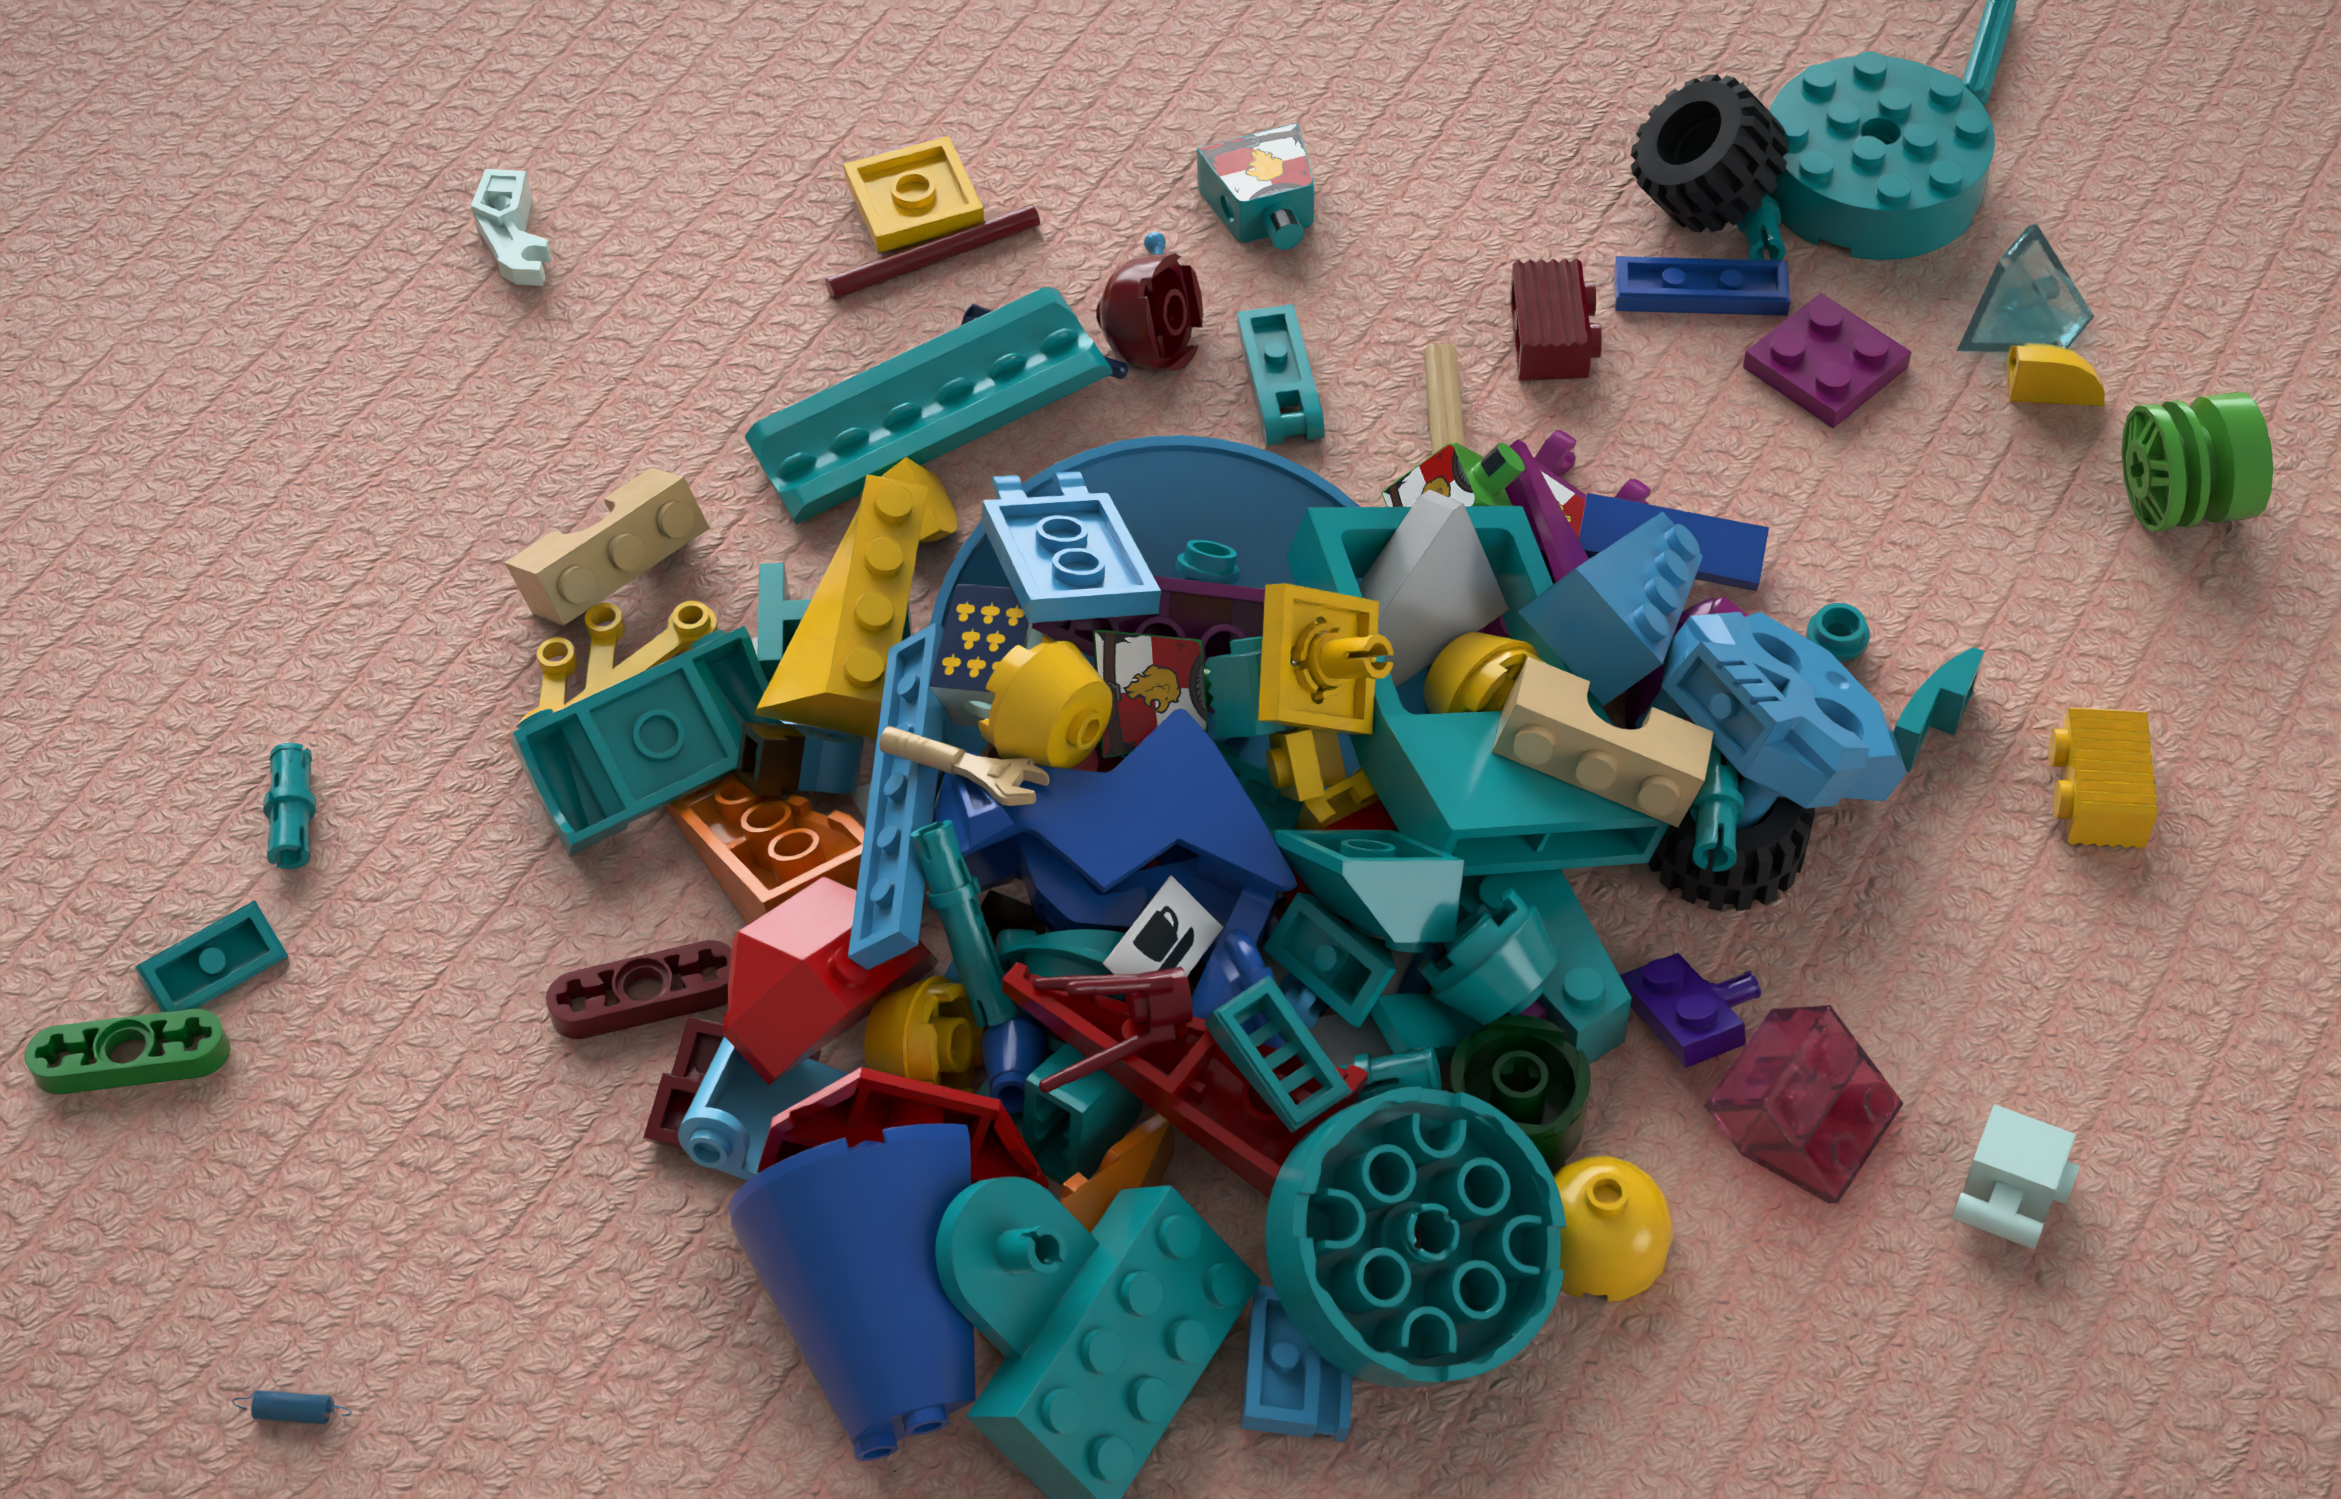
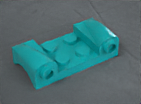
[511,625,797,856]

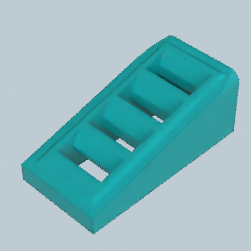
[1204,975,1352,1133]

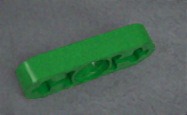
[25,1009,230,1094]

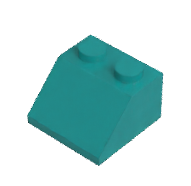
[1274,830,1464,953]

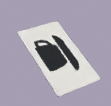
[1103,875,1223,976]

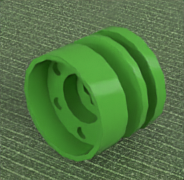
[2121,392,2273,532]

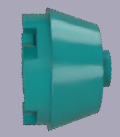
[1417,888,1558,1025]

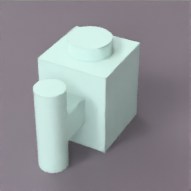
[1952,1104,2080,1250]

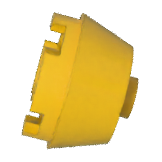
[1423,632,1547,714]
[978,636,1112,769]
[864,976,989,1094]

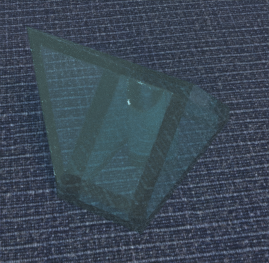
[1957,224,2095,352]

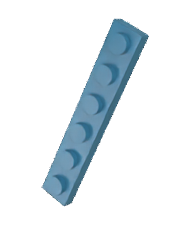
[848,622,945,970]

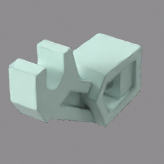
[471,169,552,286]

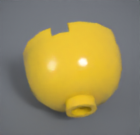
[1553,1156,1673,1302]

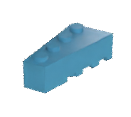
[1518,511,1703,706]

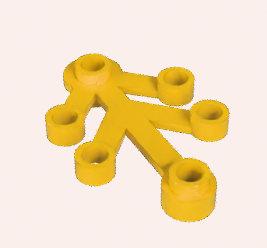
[517,601,719,729]

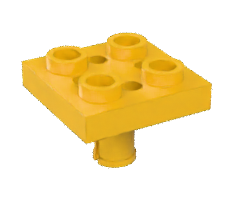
[1258,583,1394,735]

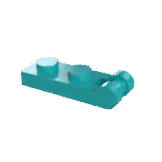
[1237,304,1325,446]

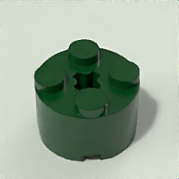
[1448,1015,1591,1175]

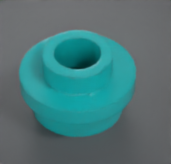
[1175,540,1240,584]
[1806,603,1870,662]

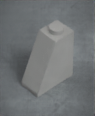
[1358,489,1509,688]

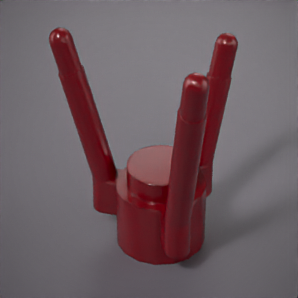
[1033,967,1193,1093]

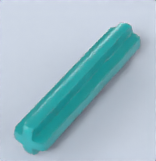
[1962,0,2017,105]

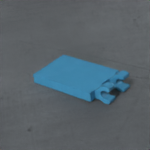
[981,471,1161,623]

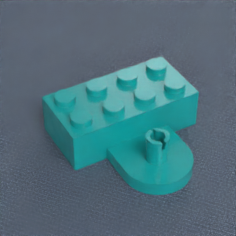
[935,1177,1261,1499]

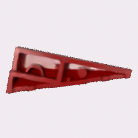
[1002,962,1368,1200]

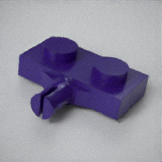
[1619,953,1761,1068]

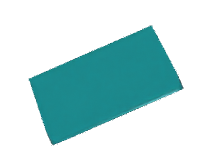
[135,900,288,1013]

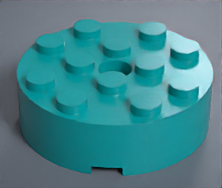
[1769,51,1995,260]
[1265,1086,1566,1388]

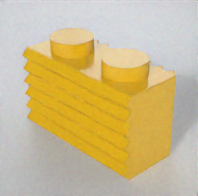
[2048,707,2158,850]

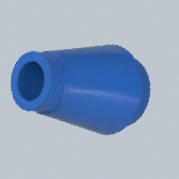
[980,1014,1048,1113]

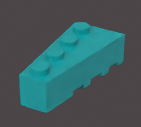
[1457,869,1632,1064]

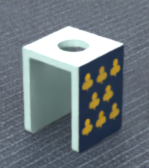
[929,584,1058,727]

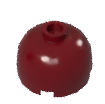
[1096,253,1203,371]

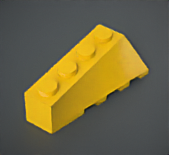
[755,474,928,739]

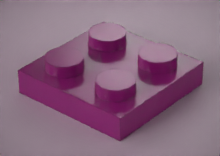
[1743,293,1911,428]

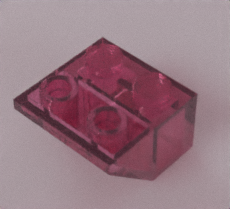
[1704,1005,1904,1203]

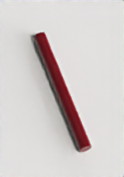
[825,204,1040,300]

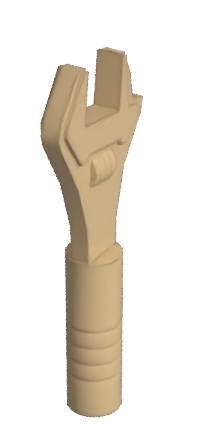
[879,726,1049,806]

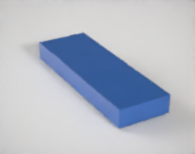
[1614,256,1790,316]
[1578,493,1769,591]

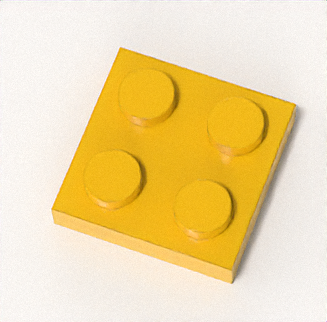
[843,136,985,253]

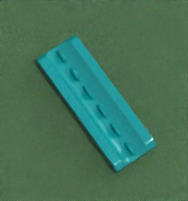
[745,287,1112,524]

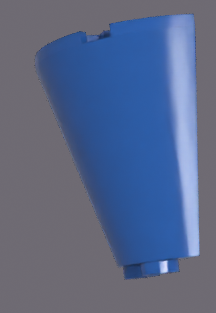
[728,1123,975,1461]

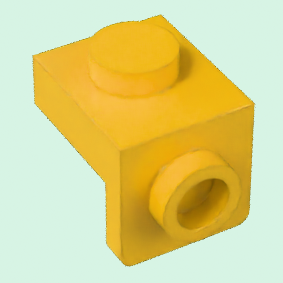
[1266,728,1346,802]

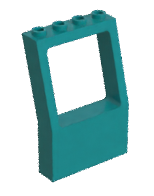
[1286,506,1670,876]

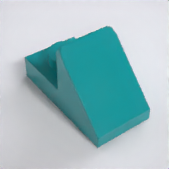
[1263,892,1396,1027]

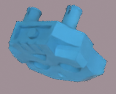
[1635,612,1907,829]

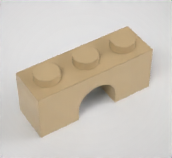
[505,468,710,626]
[1492,656,1714,827]

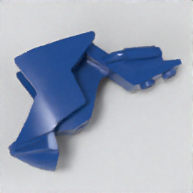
[932,708,1297,1049]

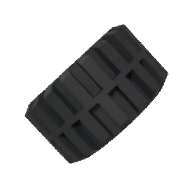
[1631,74,1789,233]
[1647,743,1815,911]

